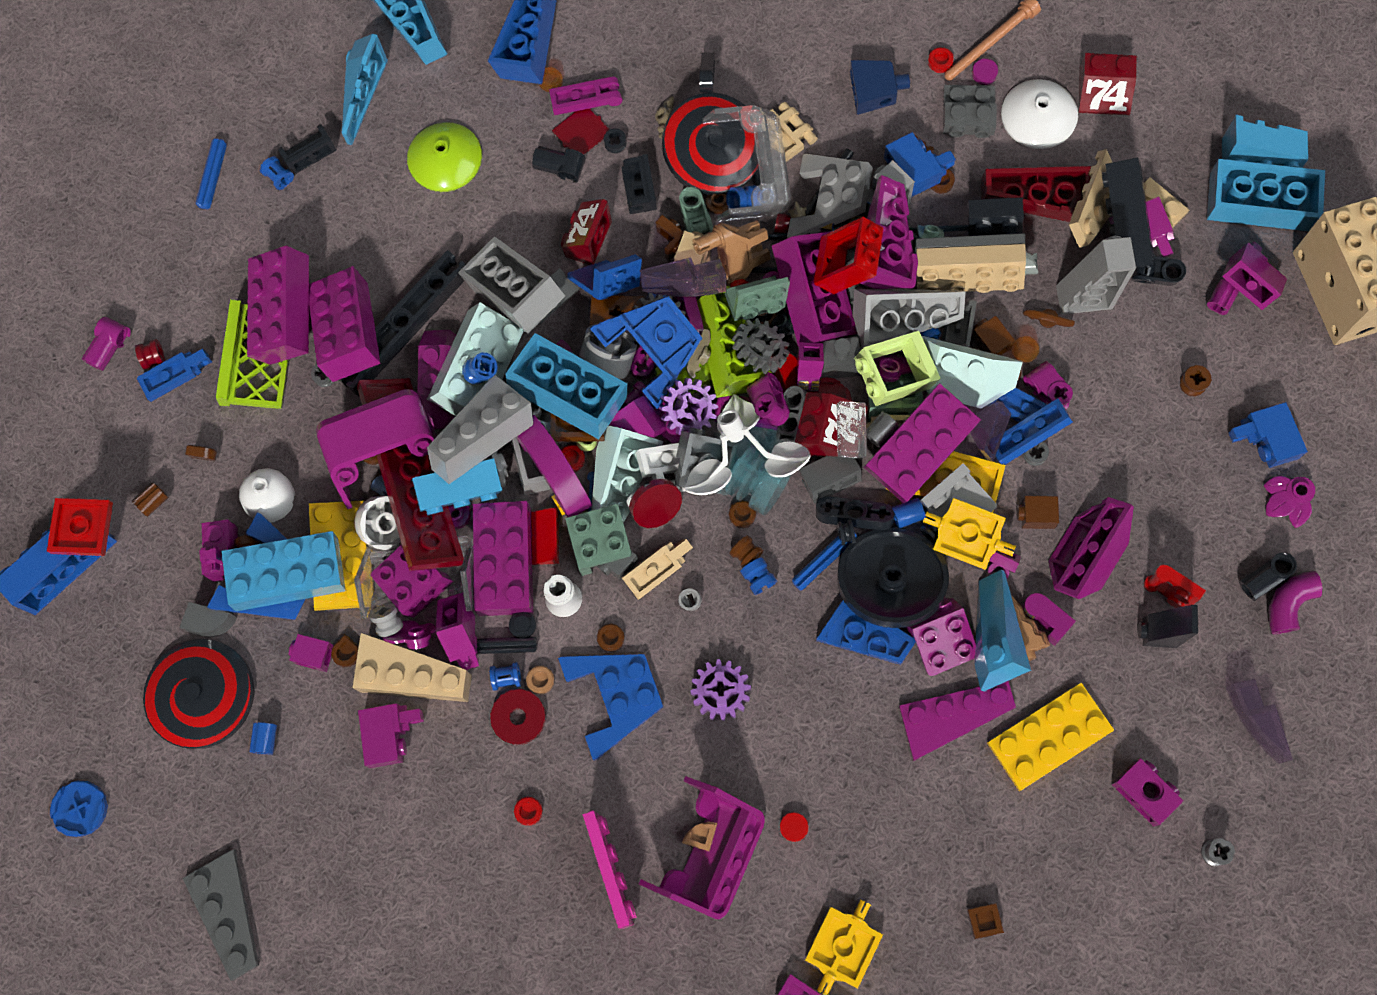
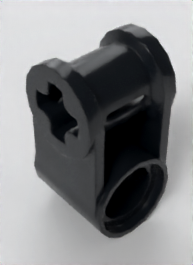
[1131,255,1186,286]

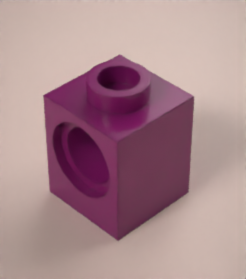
[289,634,334,672]

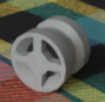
[369,603,403,637]

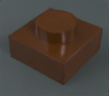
[967,903,1004,939]

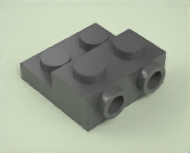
[943,85,997,138]
[675,427,738,495]

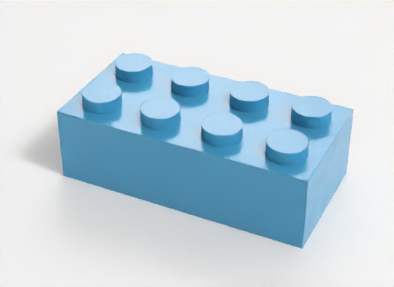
[1207,159,1325,231]
[505,333,627,440]
[221,531,346,611]

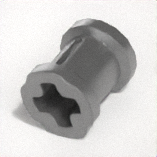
[1201,838,1235,866]

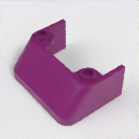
[316,389,437,510]
[639,776,765,919]

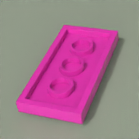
[583,811,637,929]

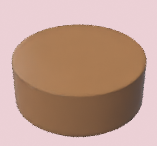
[526,666,555,694]

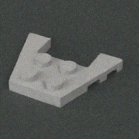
[787,154,873,238]

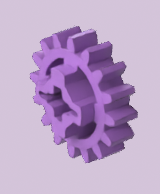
[659,378,718,435]
[690,659,751,721]

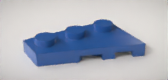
[816,600,916,665]

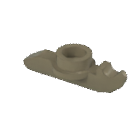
[655,96,674,139]
[788,201,807,218]
[687,329,711,379]

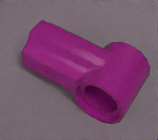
[81,316,131,371]

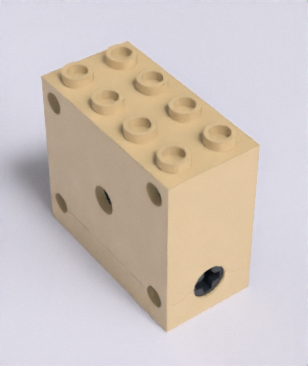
[1293,197,1377,345]

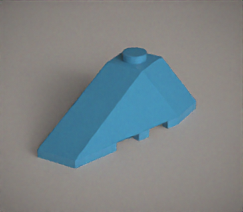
[342,34,388,145]
[974,570,1031,691]

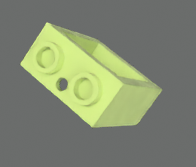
[854,331,941,406]

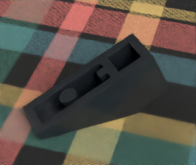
[1138,605,1198,648]

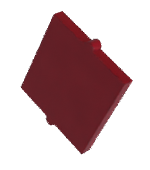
[552,108,610,155]

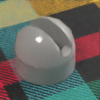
[679,588,702,611]

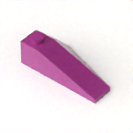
[861,175,918,289]

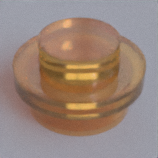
[539,67,563,92]
[1012,336,1039,362]

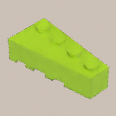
[697,286,772,398]

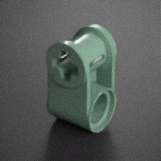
[679,187,713,234]

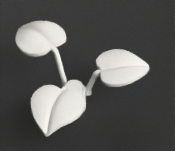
[683,394,811,495]

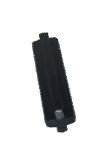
[477,637,538,654]

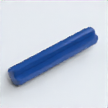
[195,138,227,209]
[792,532,857,591]

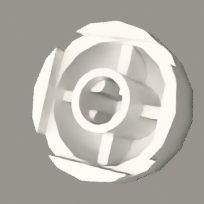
[239,468,295,523]
[354,495,401,550]

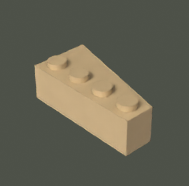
[353,633,472,702]

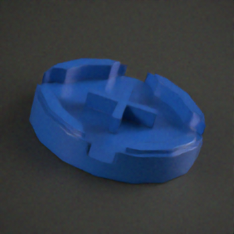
[50,780,108,837]

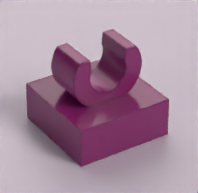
[988,550,1021,578]

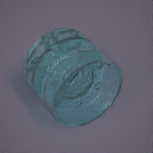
[724,444,792,516]

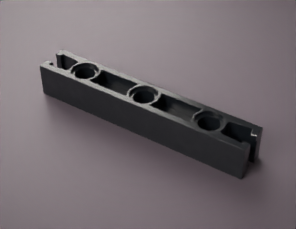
[339,250,466,396]

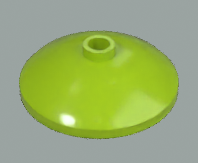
[407,122,482,192]

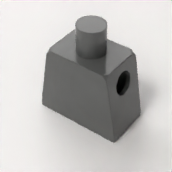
[813,337,862,379]

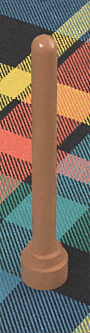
[945,0,1041,81]

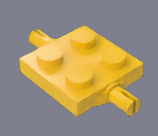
[923,498,1016,570]
[805,899,883,995]

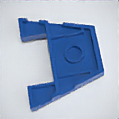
[589,296,702,409]
[207,512,306,620]
[558,654,663,761]

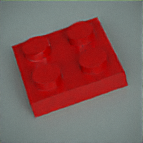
[47,498,113,556]

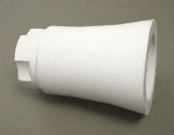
[544,575,582,617]

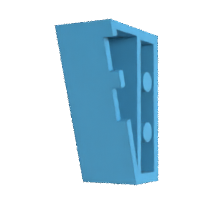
[1222,115,1308,168]
[412,458,502,515]

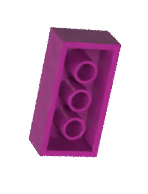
[772,232,858,348]
[247,245,309,365]
[309,266,380,382]
[863,383,981,503]
[473,501,533,616]

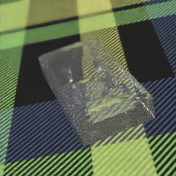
[837,401,867,458]

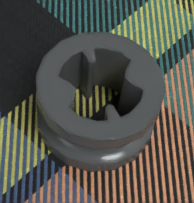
[311,364,334,387]
[1023,441,1049,466]

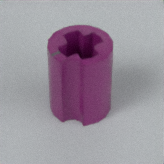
[1207,279,1239,315]

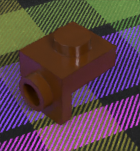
[655,215,684,261]

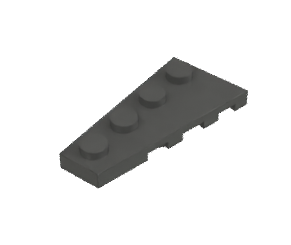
[183,849,259,981]

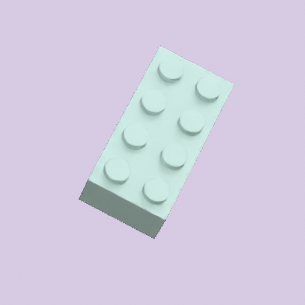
[427,302,524,416]

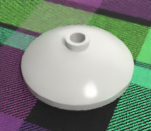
[1001,79,1078,149]

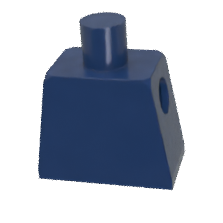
[850,60,910,115]

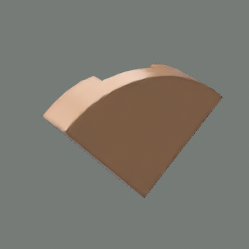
[682,822,718,851]

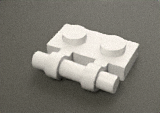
[636,443,685,492]

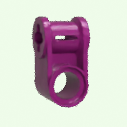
[1023,361,1073,410]
[746,372,790,426]

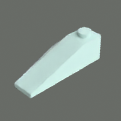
[591,426,663,522]

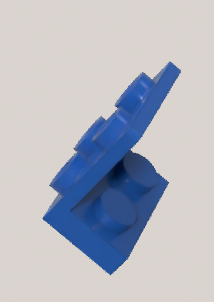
[567,254,642,300]

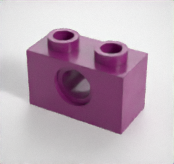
[1111,758,1183,827]

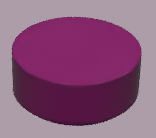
[972,59,998,85]

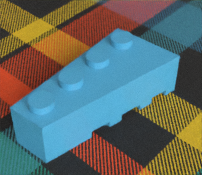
[373,0,447,65]

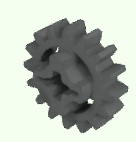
[732,318,790,374]

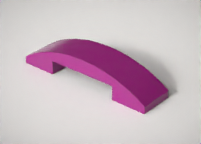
[516,415,592,518]

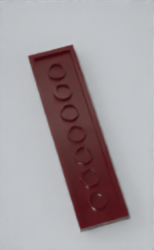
[357,378,464,571]

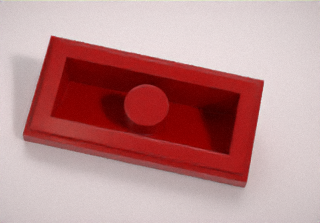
[531,508,559,565]

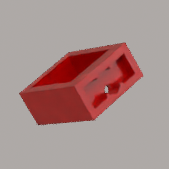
[813,217,884,294]

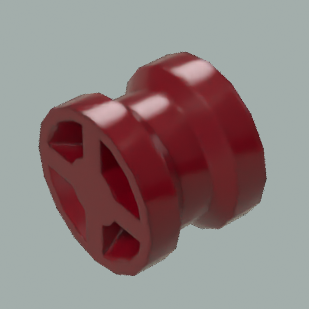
[135,339,166,370]

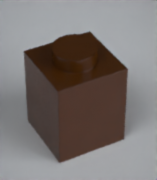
[971,316,1015,356]
[1016,496,1059,529]

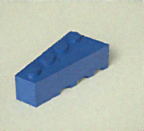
[488,0,557,84]

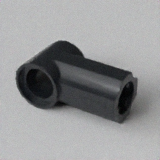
[532,146,586,183]
[1239,553,1297,601]

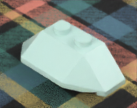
[922,336,1023,409]

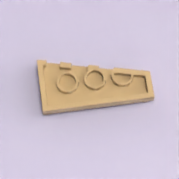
[1069,149,1112,247]

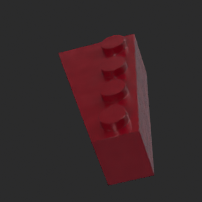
[981,166,1091,222]

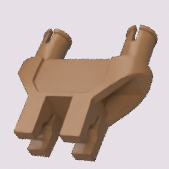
[692,220,771,294]

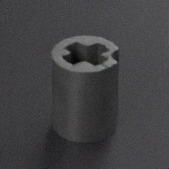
[863,411,900,448]

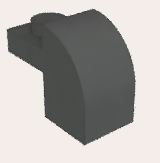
[180,581,237,637]

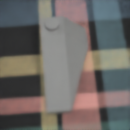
[853,288,966,348]

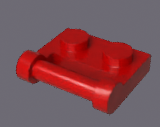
[1144,565,1206,608]

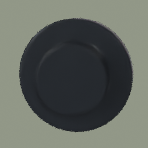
[509,612,537,638]

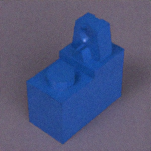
[884,132,956,197]
[1228,402,1308,468]

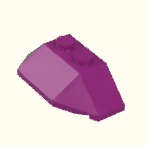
[417,330,456,429]
[1048,497,1134,599]

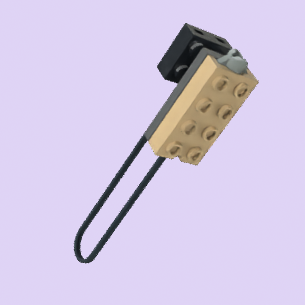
[751,197,1038,293]

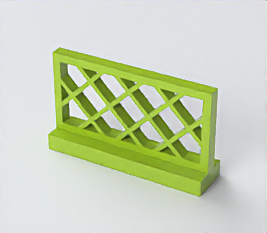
[216,300,288,409]

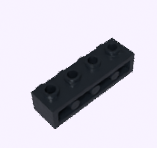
[1102,157,1155,270]

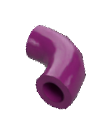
[1268,571,1322,635]

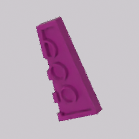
[899,681,1016,761]

